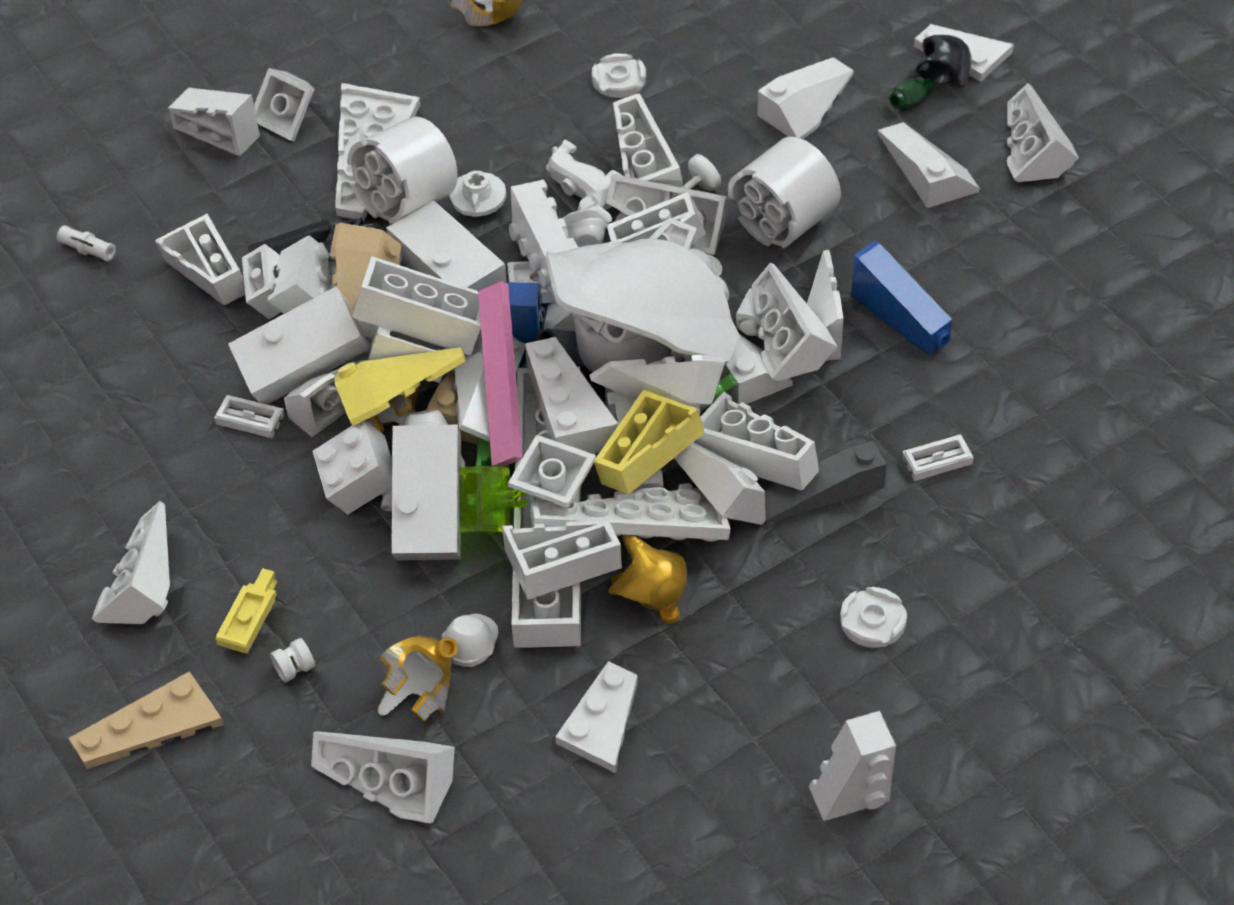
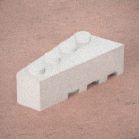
[509,179,578,298]

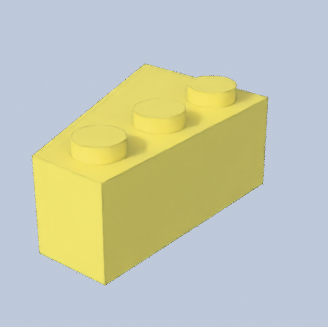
[594,390,705,495]

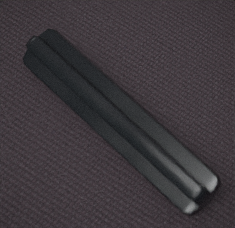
[248,220,332,254]

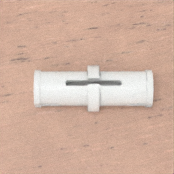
[57,225,116,261]

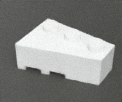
[502,519,622,600]

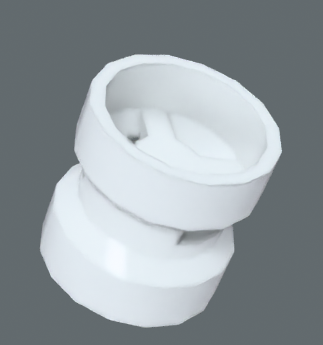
[270,638,316,683]

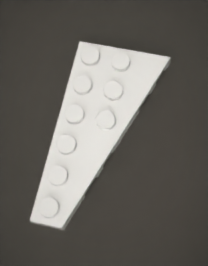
[335,83,420,221]
[530,483,730,542]

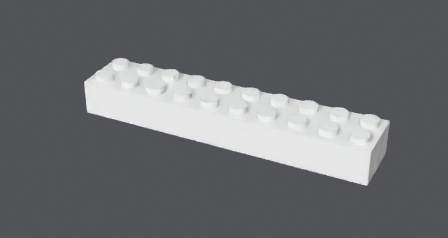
[512,367,581,648]

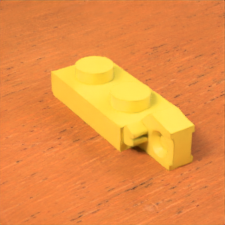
[215,568,277,654]

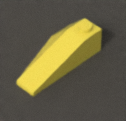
[335,347,466,426]

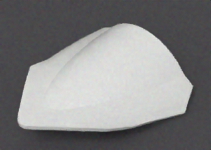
[545,239,740,364]

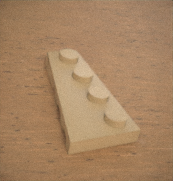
[69,671,224,769]

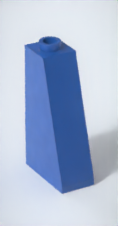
[851,240,952,355]

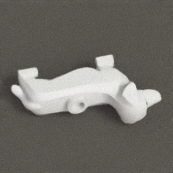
[546,139,623,225]

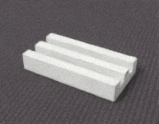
[214,395,285,438]
[902,434,974,481]

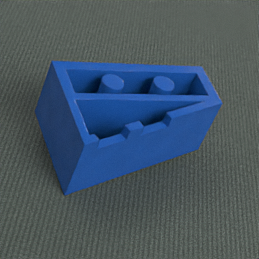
[505,282,545,367]

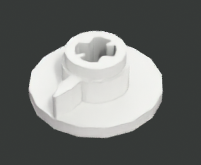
[449,171,506,217]

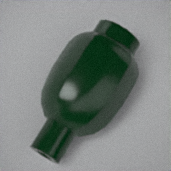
[889,78,934,110]

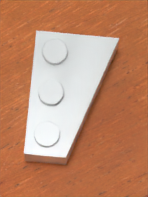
[168,88,260,156]
[606,192,706,245]
[155,214,245,305]
[267,235,332,314]
[809,711,896,821]

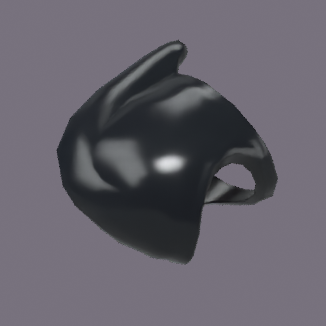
[916,34,971,88]

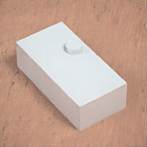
[386,200,507,291]
[352,256,481,356]
[228,286,371,404]
[392,425,461,561]

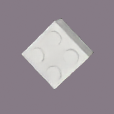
[312,420,392,514]

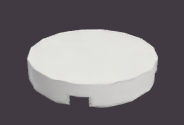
[592,53,646,98]
[840,587,907,648]

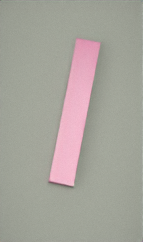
[478,281,523,468]

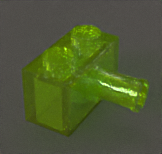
[459,466,528,534]

